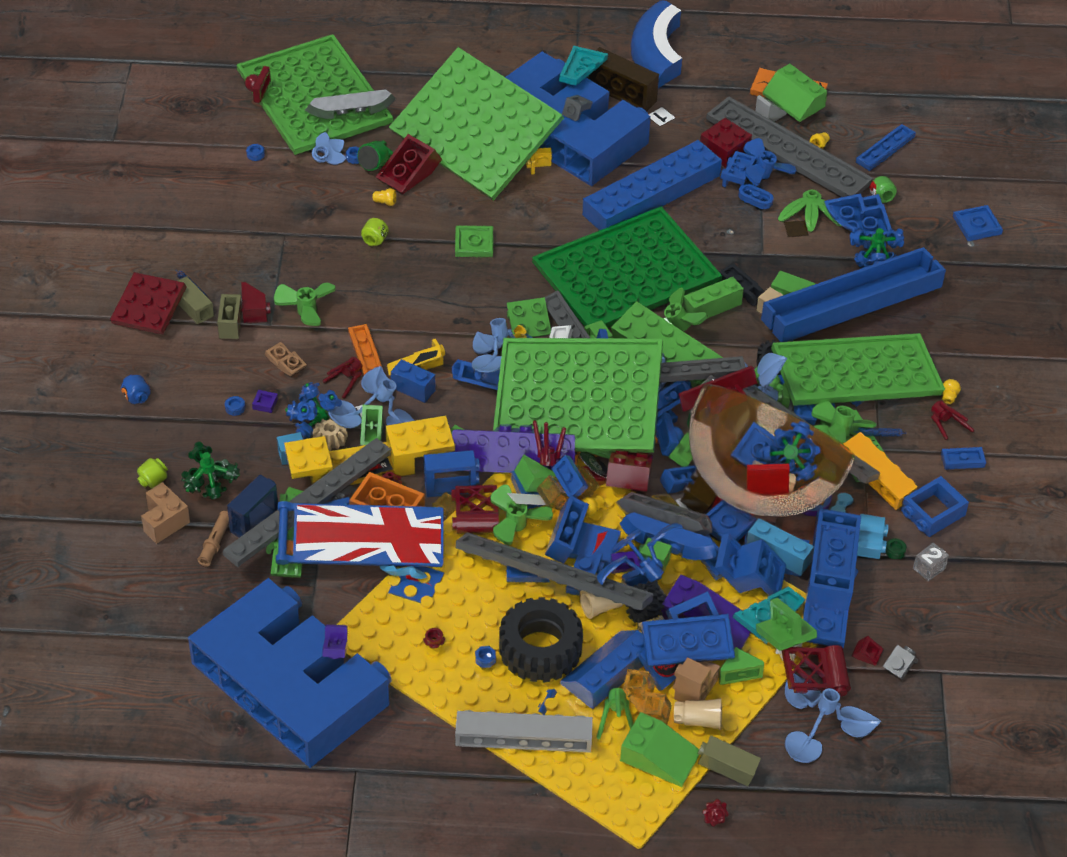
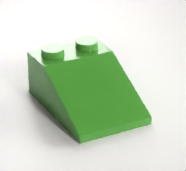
[620,712,699,787]

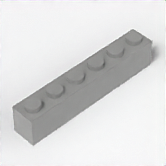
[455,710,593,753]

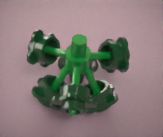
[181,441,240,499]

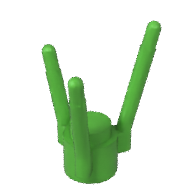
[597,688,633,739]

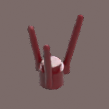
[323,357,362,399]
[931,400,974,440]
[533,420,566,466]

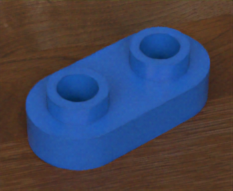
[738,184,773,209]

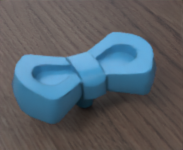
[830,493,853,513]

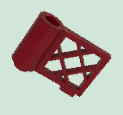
[451,485,499,534]
[781,645,851,697]

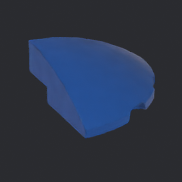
[824,193,892,237]

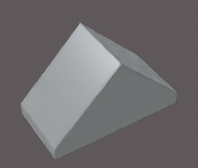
[755,95,787,122]

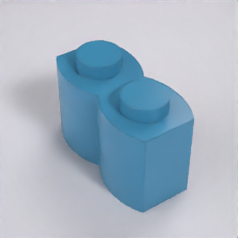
[857,514,889,559]

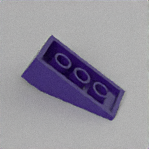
[660,574,751,650]

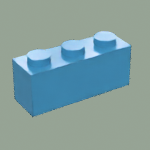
[747,518,814,576]

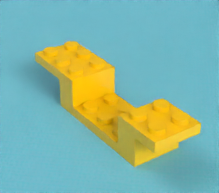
[284,416,455,485]

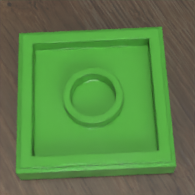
[455,226,493,257]

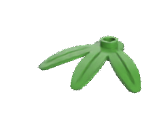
[778,189,842,232]

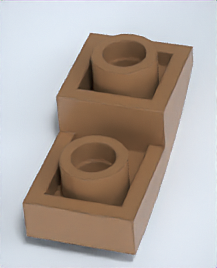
[265,342,307,376]

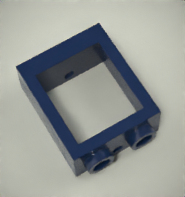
[227,475,278,538]

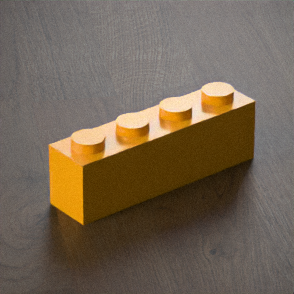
[842,432,917,510]

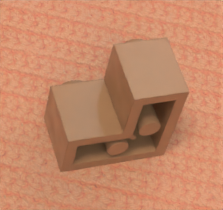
[141,482,190,544]
[673,657,720,702]

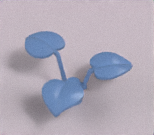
[472,318,515,373]
[725,353,787,439]
[328,366,414,428]
[785,673,881,763]

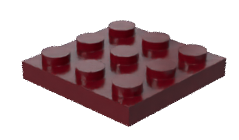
[110,272,187,335]

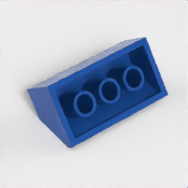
[560,630,644,709]

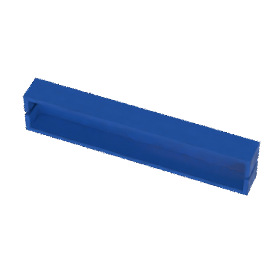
[761,247,946,342]

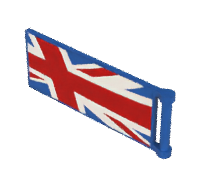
[276,501,443,567]

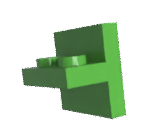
[756,598,817,651]

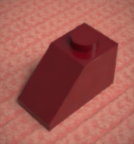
[241,282,271,323]

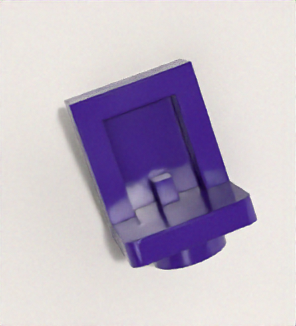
[610,551,641,573]
[323,624,348,659]

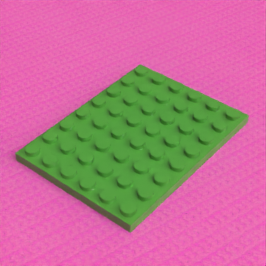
[237,34,393,155]
[389,47,564,201]
[493,338,663,453]

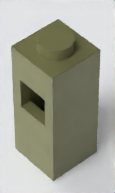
[178,276,214,325]
[698,736,761,786]

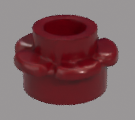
[423,628,445,648]

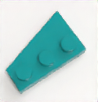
[559,46,608,85]
[732,586,806,644]

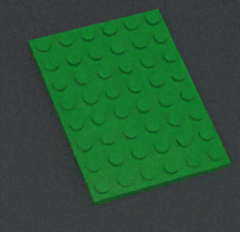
[532,206,722,328]

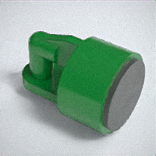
[357,140,394,171]

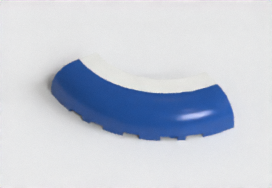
[631,0,682,88]

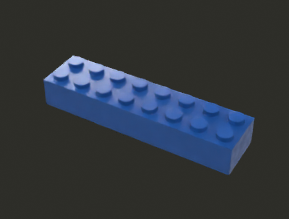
[582,140,722,231]

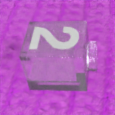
[913,543,949,581]

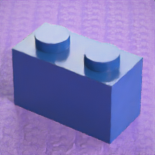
[391,359,436,403]

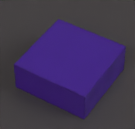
[252,390,278,413]

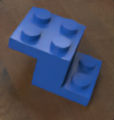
[715,533,786,596]

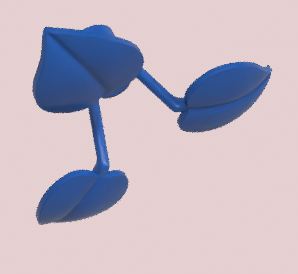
[597,523,683,585]

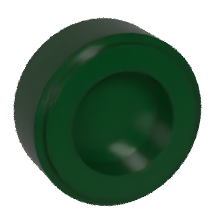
[885,538,907,559]

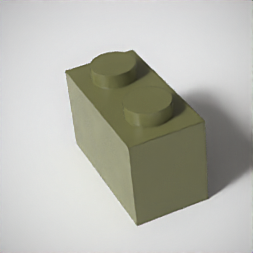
[217,294,242,339]

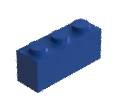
[545,495,589,564]

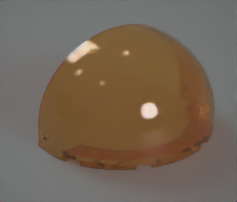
[689,384,855,517]

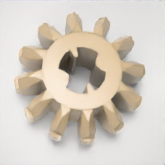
[313,418,348,451]

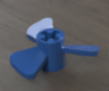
[743,138,796,186]

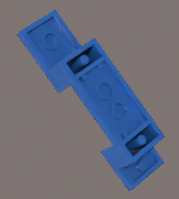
[803,508,861,648]

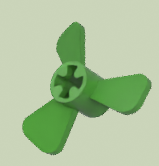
[274,283,336,326]
[663,288,708,331]
[811,401,877,445]
[490,485,553,545]

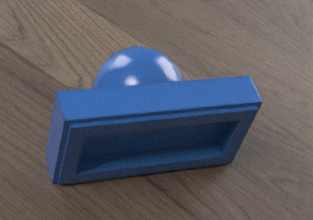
[656,412,684,456]

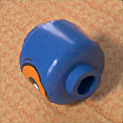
[121,375,151,404]

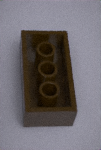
[587,47,659,112]

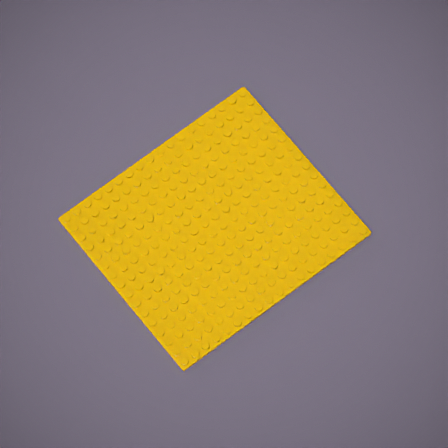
[337,458,818,849]

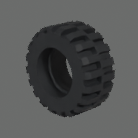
[499,597,583,682]

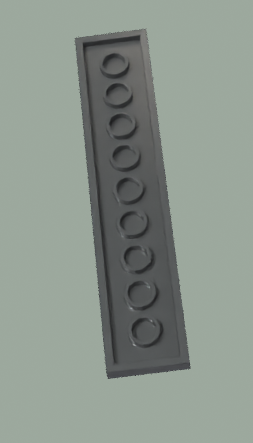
[706,97,873,197]

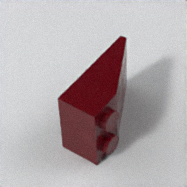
[376,134,442,194]

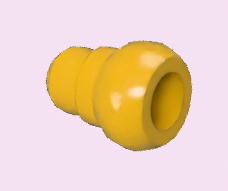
[810,132,830,149]
[373,188,396,206]
[942,379,961,404]
[581,495,605,516]

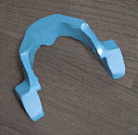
[379,565,428,579]

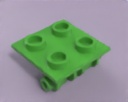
[507,297,551,337]

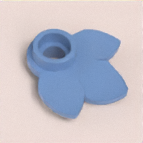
[312,132,346,165]

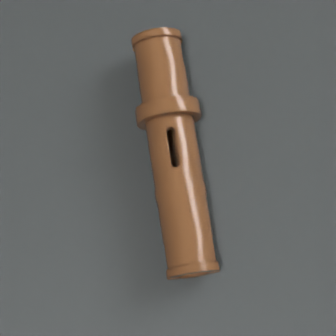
[198,511,229,567]

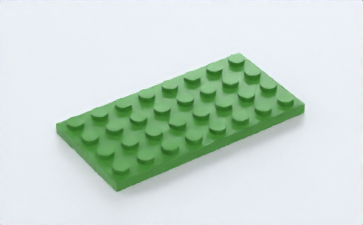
[771,333,945,406]

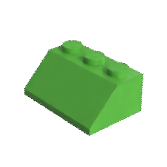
[762,64,827,122]

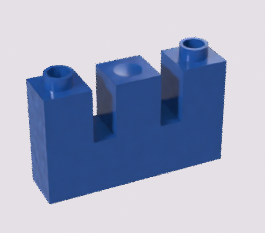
[505,51,651,187]
[188,578,392,768]

